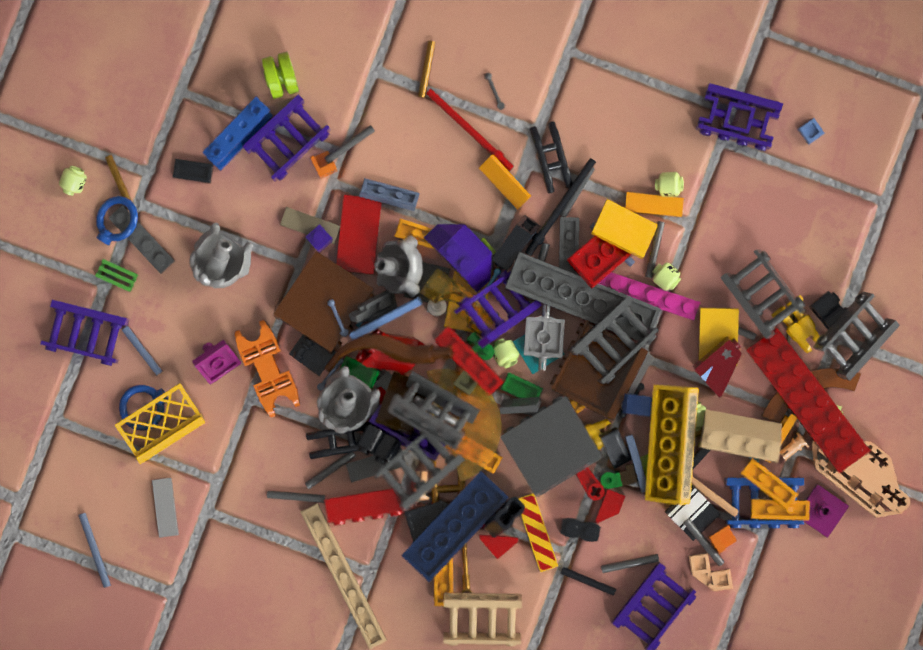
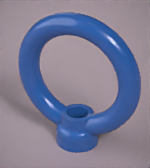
[96,196,138,245]
[119,385,168,431]

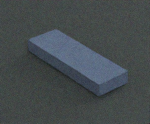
[359,178,420,211]
[625,435,646,492]

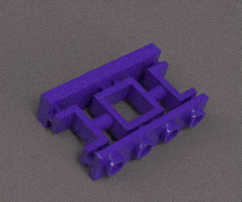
[696,83,783,151]

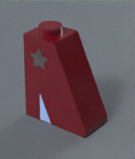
[693,336,742,398]

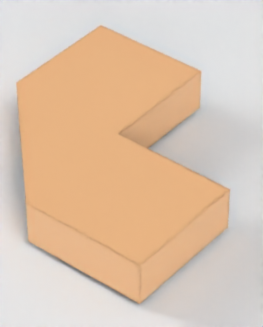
[688,553,733,591]

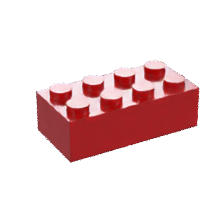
[325,487,403,526]

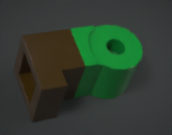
[600,464,637,489]

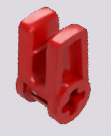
[576,467,604,500]

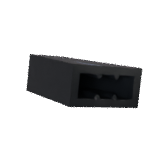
[492,215,540,270]

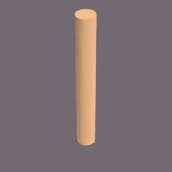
[691,477,739,517]

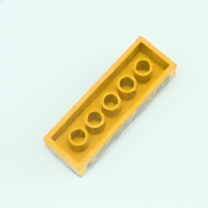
[645,385,699,505]

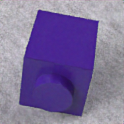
[306,224,334,253]

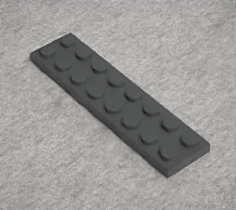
[505,252,661,344]

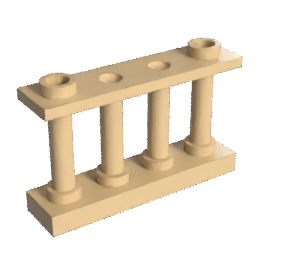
[443,593,522,646]

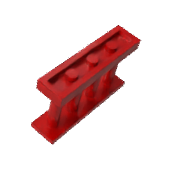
[435,327,504,396]

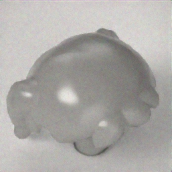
[189,223,253,288]
[374,236,423,297]
[317,366,380,434]

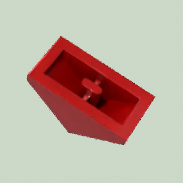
[480,534,519,560]

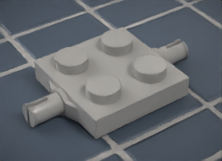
[524,304,565,370]

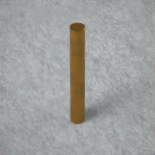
[418,41,435,98]
[105,155,132,210]

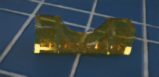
[420,268,499,338]

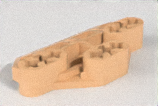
[811,440,910,518]

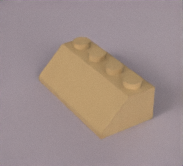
[699,409,782,462]

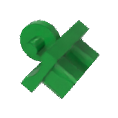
[466,332,494,360]

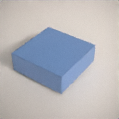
[797,118,825,145]

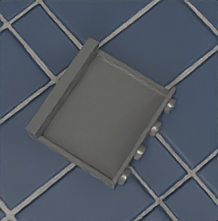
[500,396,604,497]

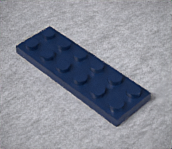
[401,471,509,582]

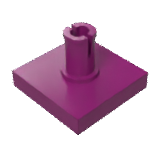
[192,339,242,385]
[804,484,849,538]

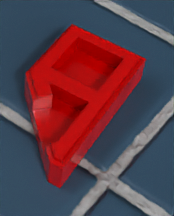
[595,489,626,523]

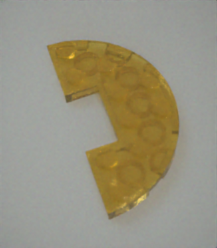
[426,369,501,482]

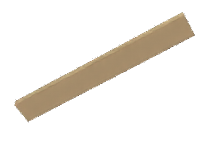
[300,503,387,649]

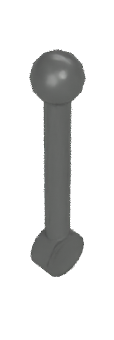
[485,73,505,110]

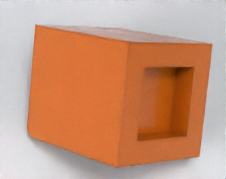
[310,151,338,179]
[707,524,737,554]

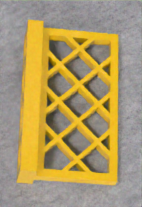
[115,383,205,464]

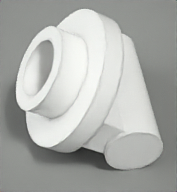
[427,297,447,316]

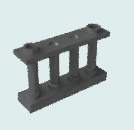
[720,249,806,339]
[813,292,900,381]
[569,297,659,384]
[388,371,480,451]
[374,431,464,512]

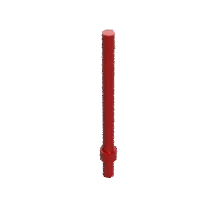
[426,89,514,172]

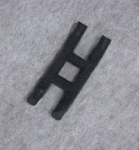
[530,121,572,193]
[306,422,375,459]

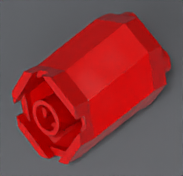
[355,328,424,375]

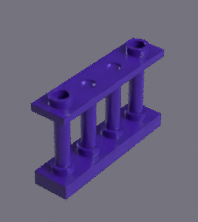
[242,94,330,181]
[454,270,542,348]
[40,300,129,366]
[611,562,697,650]

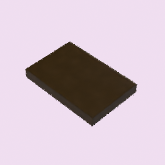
[375,372,425,435]

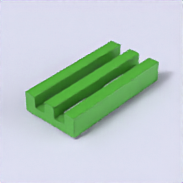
[95,259,139,292]

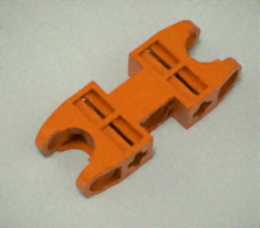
[235,319,300,418]

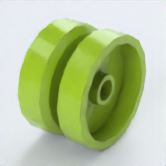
[262,51,299,99]

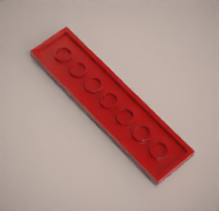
[746,328,871,474]

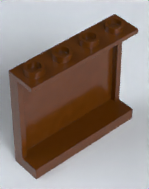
[273,251,375,354]
[550,320,648,421]

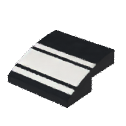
[664,485,720,541]

